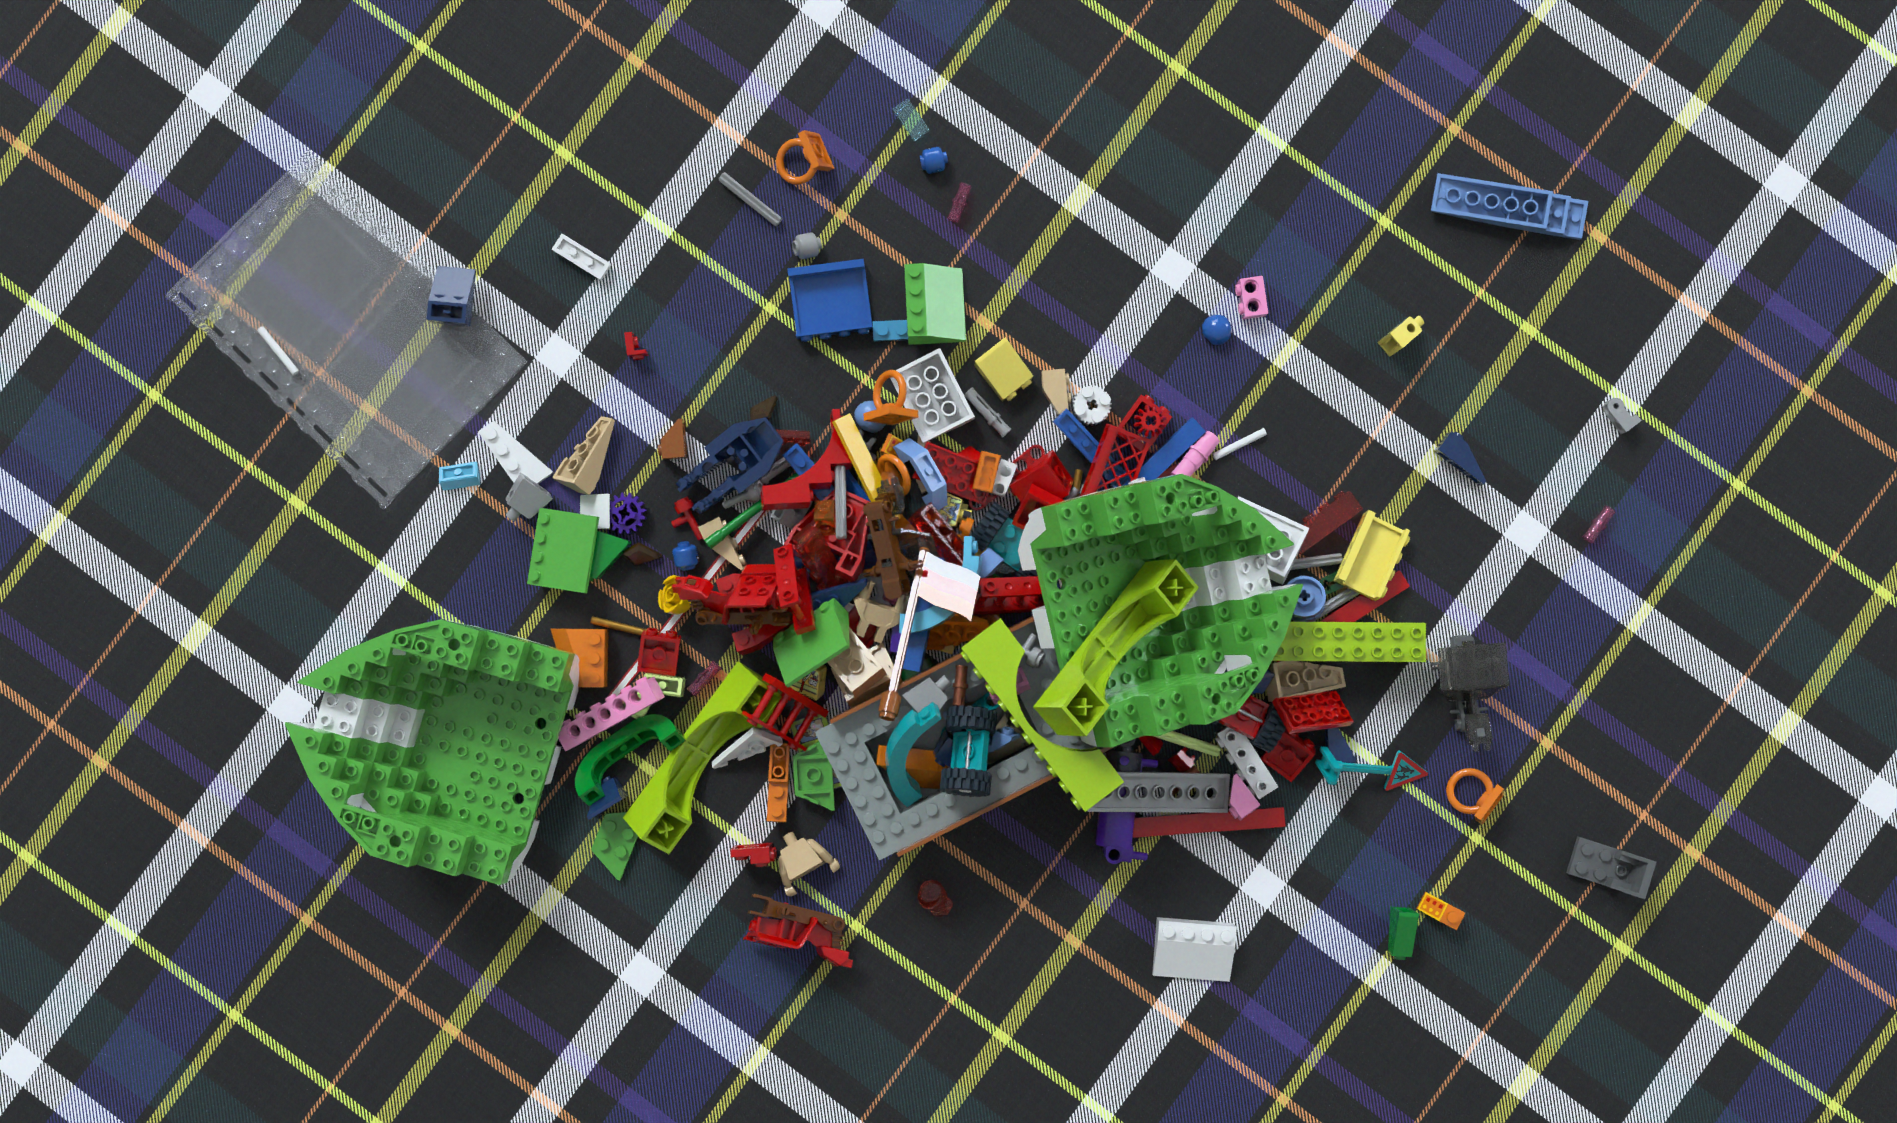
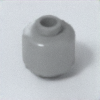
[792,232,822,259]

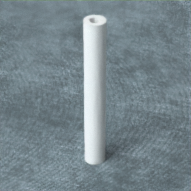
[257,326,299,376]
[1212,428,1267,460]

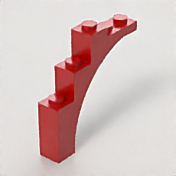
[760,409,853,511]

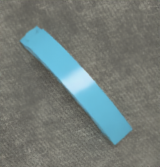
[899,536,982,633]

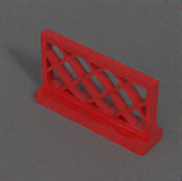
[1080,424,1151,496]

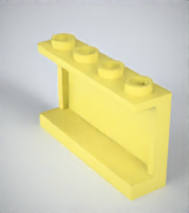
[1333,510,1410,601]

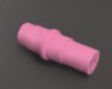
[1171,431,1220,477]

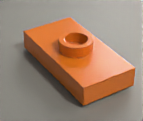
[972,451,1001,493]

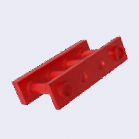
[773,543,816,636]
[973,576,1045,615]
[742,673,829,752]

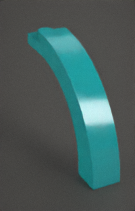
[885,702,942,807]

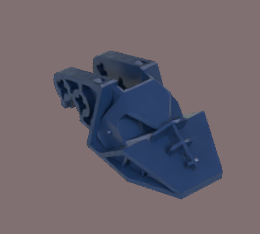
[676,417,784,515]

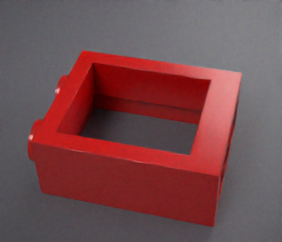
[1117,395,1172,451]

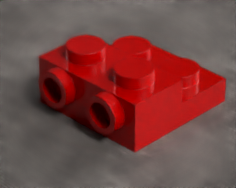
[637,628,681,676]
[1261,728,1316,782]
[730,842,777,867]

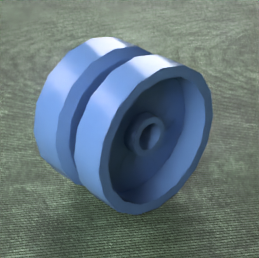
[1287,576,1326,622]

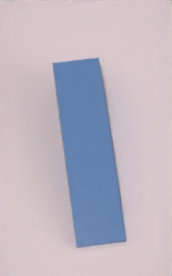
[1431,173,1588,240]

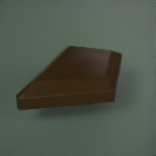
[750,395,778,420]
[623,542,662,566]

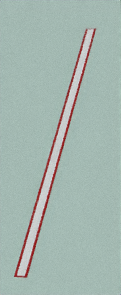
[606,510,767,698]

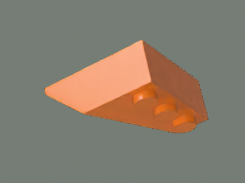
[550,628,608,687]

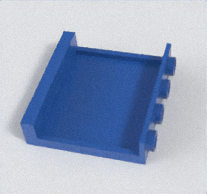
[787,259,873,342]

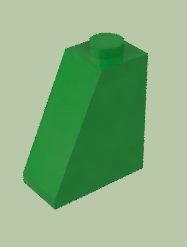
[589,531,631,582]
[1388,907,1419,960]

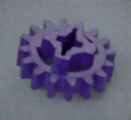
[610,493,647,534]

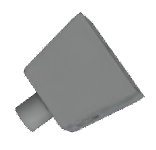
[506,473,553,522]
[902,675,952,713]

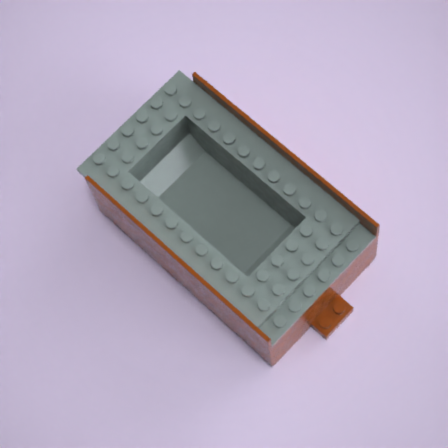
[815,615,1114,860]

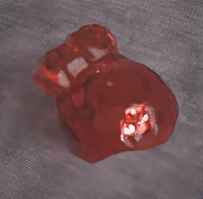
[918,880,953,917]

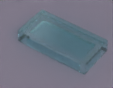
[892,98,930,141]

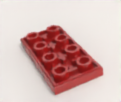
[912,442,989,506]
[1272,691,1354,734]

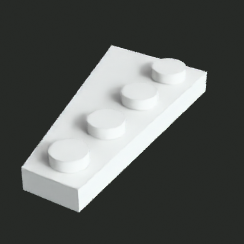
[478,421,554,484]

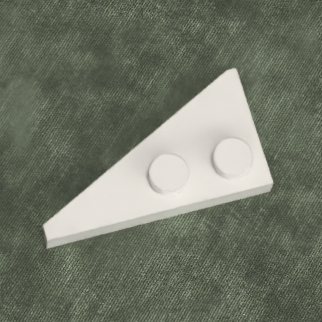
[712,727,783,769]

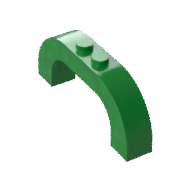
[575,714,686,806]

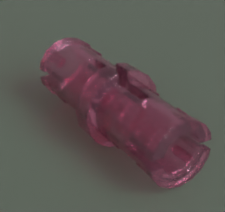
[947,182,972,223]
[1582,506,1616,543]
[687,660,722,697]

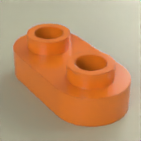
[954,517,974,552]

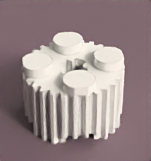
[1072,385,1112,426]

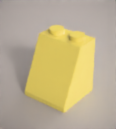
[974,337,1033,402]

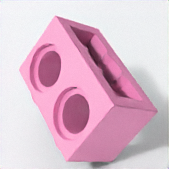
[1235,276,1268,320]

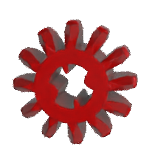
[1134,405,1166,438]

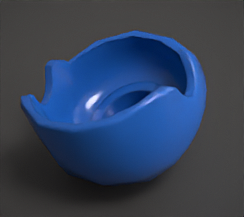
[1202,314,1232,345]

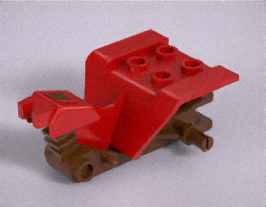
[672,564,793,635]
[743,894,853,968]

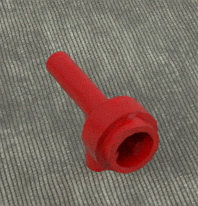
[671,496,703,540]

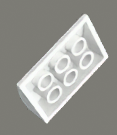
[890,348,975,443]
[1238,497,1309,585]
[1152,917,1237,982]

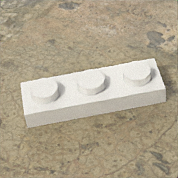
[552,234,611,281]

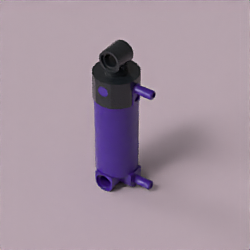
[1095,739,1158,864]

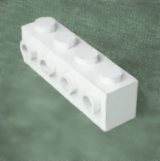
[1215,726,1278,799]

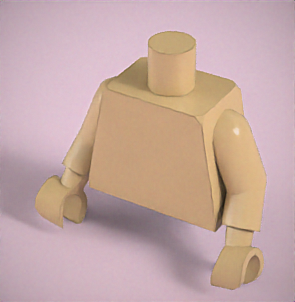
[778,832,840,896]

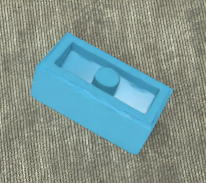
[439,461,480,490]

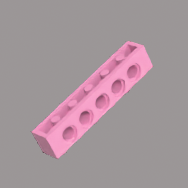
[558,676,665,751]

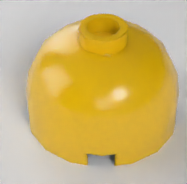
[658,575,692,615]

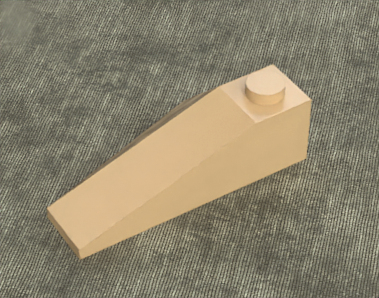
[552,416,615,495]
[1266,661,1346,702]

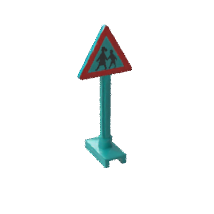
[1315,747,1428,791]

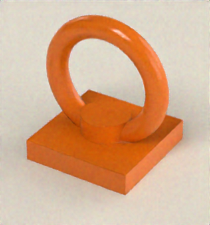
[776,130,834,185]
[863,370,918,425]
[876,454,911,497]
[1446,768,1505,825]

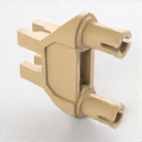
[853,579,910,643]

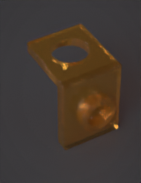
[814,500,836,536]

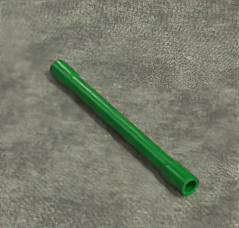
[704,463,815,549]

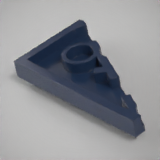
[811,578,868,611]

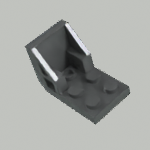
[1566,836,1656,899]

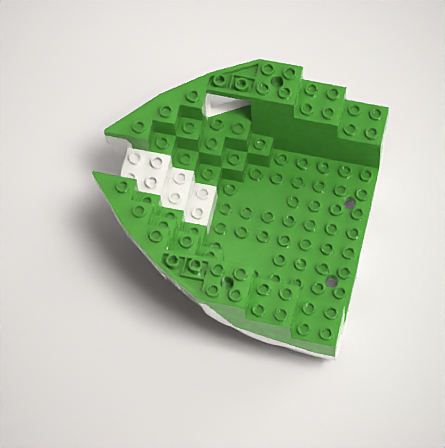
[1018,474,1303,748]
[285,619,580,885]

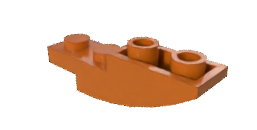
[767,743,790,823]

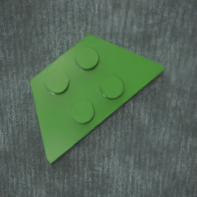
[793,741,835,811]
[591,811,639,881]

